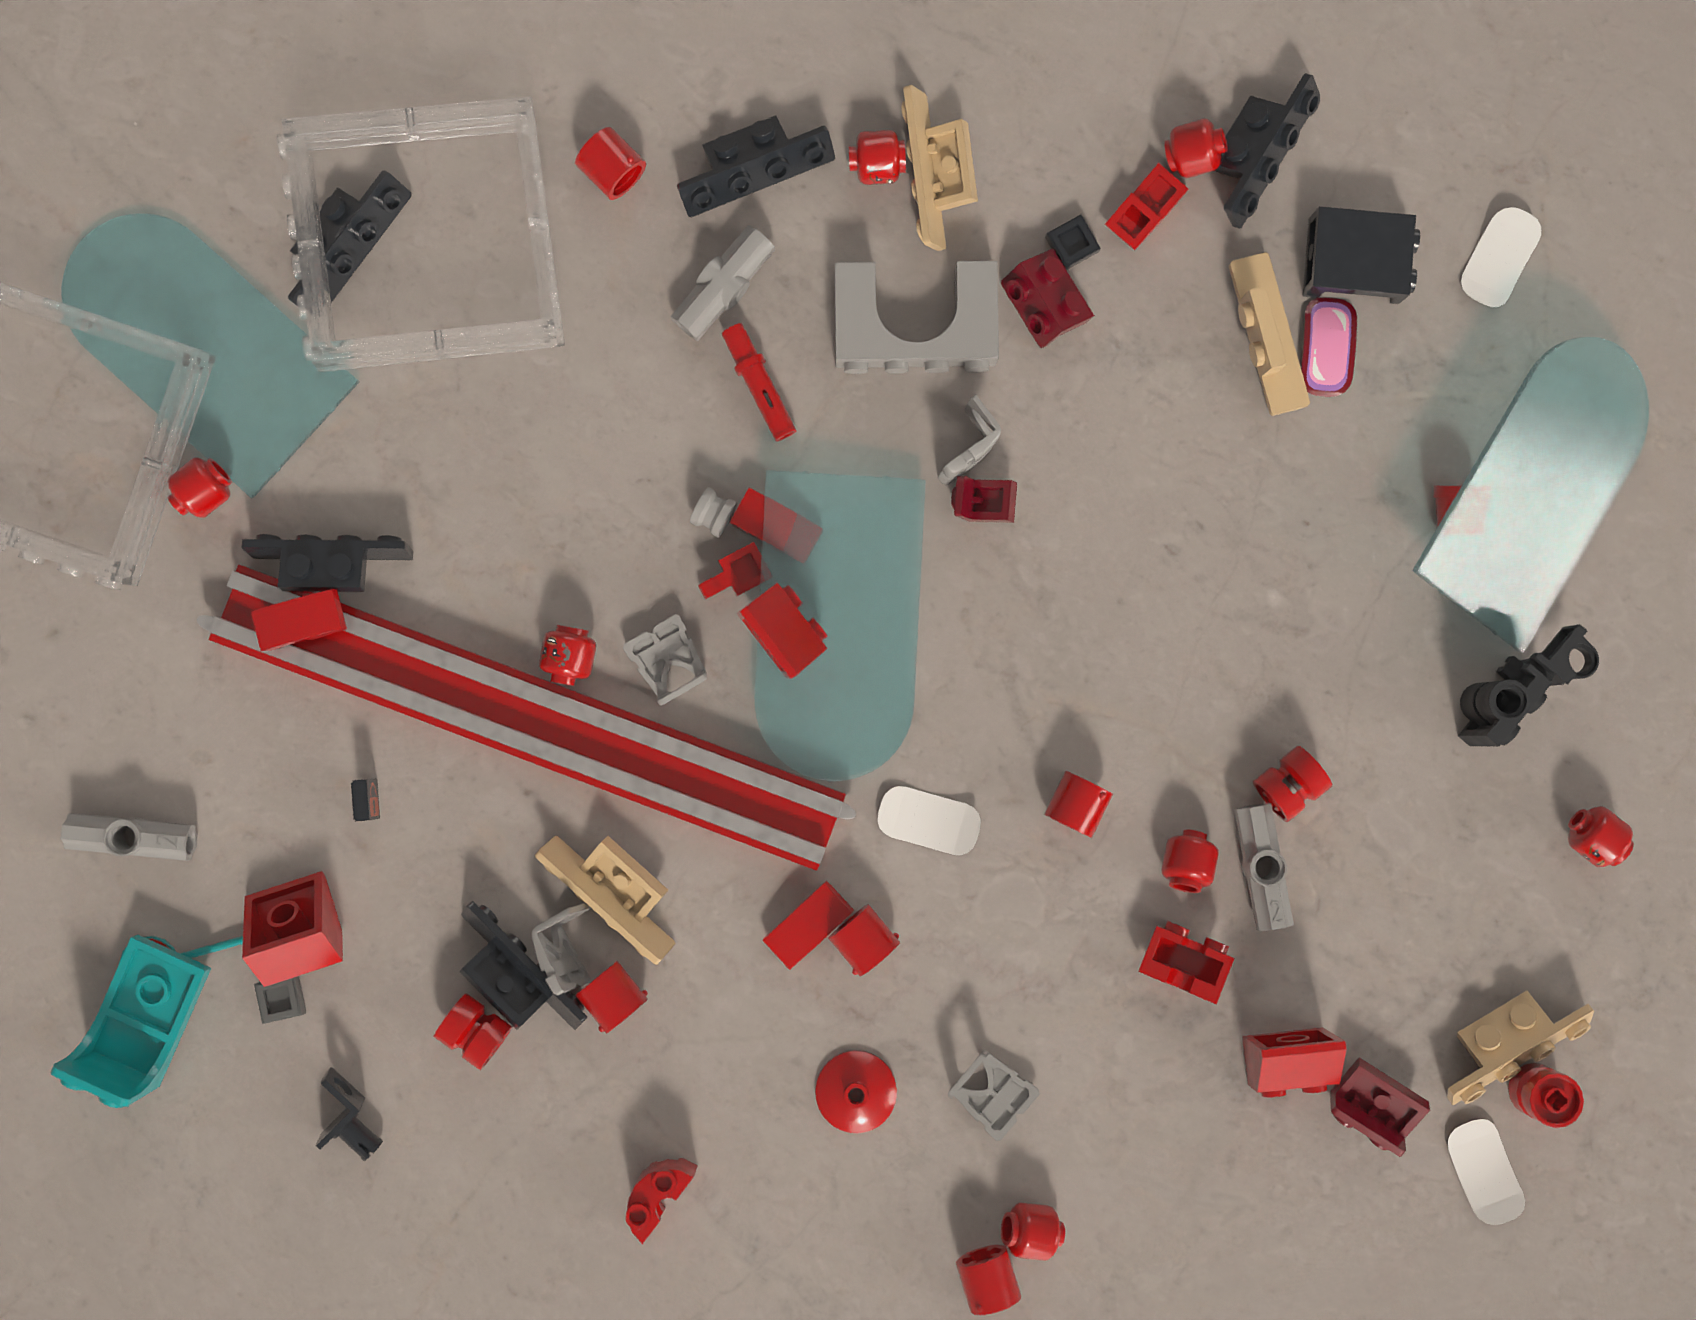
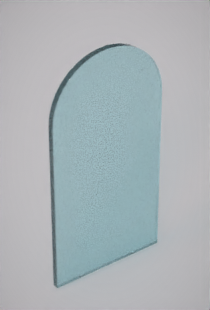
[61,214,360,498]
[1412,337,1649,653]
[754,470,926,783]

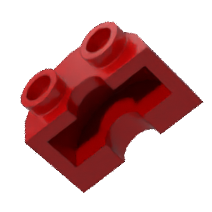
[1138,921,1235,1005]
[626,1158,698,1244]

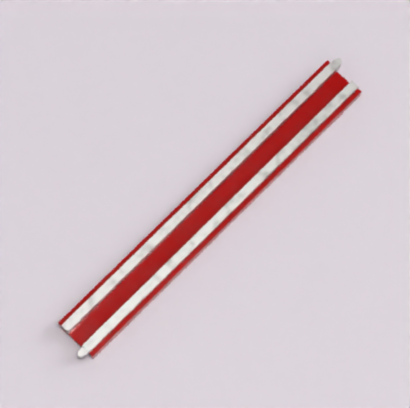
[197,564,856,871]

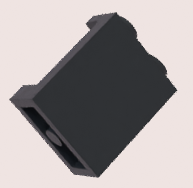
[1303,206,1420,304]

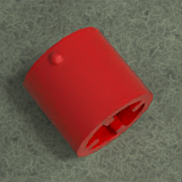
[575,127,647,200]
[1044,771,1113,838]
[828,904,900,976]
[576,960,648,1034]
[956,1245,1021,1315]

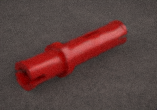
[721,323,797,442]

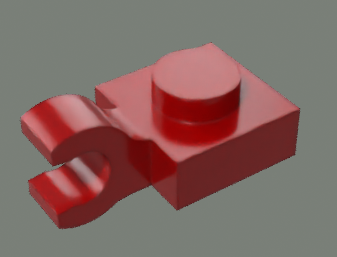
[698,542,773,600]

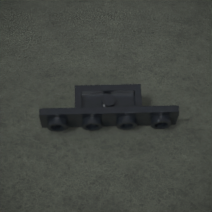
[1214,73,1320,229]
[677,115,835,218]
[288,170,412,320]
[241,534,413,592]
[460,901,588,1030]

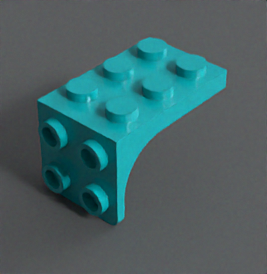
[50,934,211,1108]

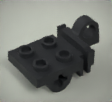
[1458,624,1599,747]

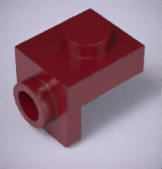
[951,476,1017,523]

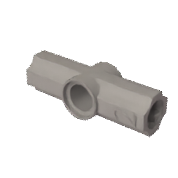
[670,225,775,341]
[1234,803,1294,931]
[61,813,198,861]

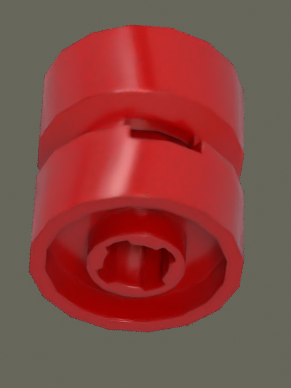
[1253,746,1332,822]
[433,993,513,1071]
[1508,1063,1584,1128]

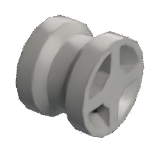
[690,487,737,538]

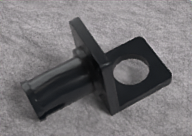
[315,1067,383,1161]

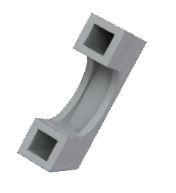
[835,261,999,374]

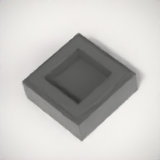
[254,976,307,1024]

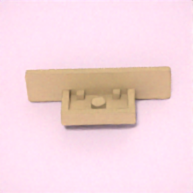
[901,85,978,251]
[1229,252,1310,416]
[535,836,675,965]
[1447,991,1594,1105]

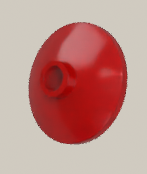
[815,1050,897,1133]

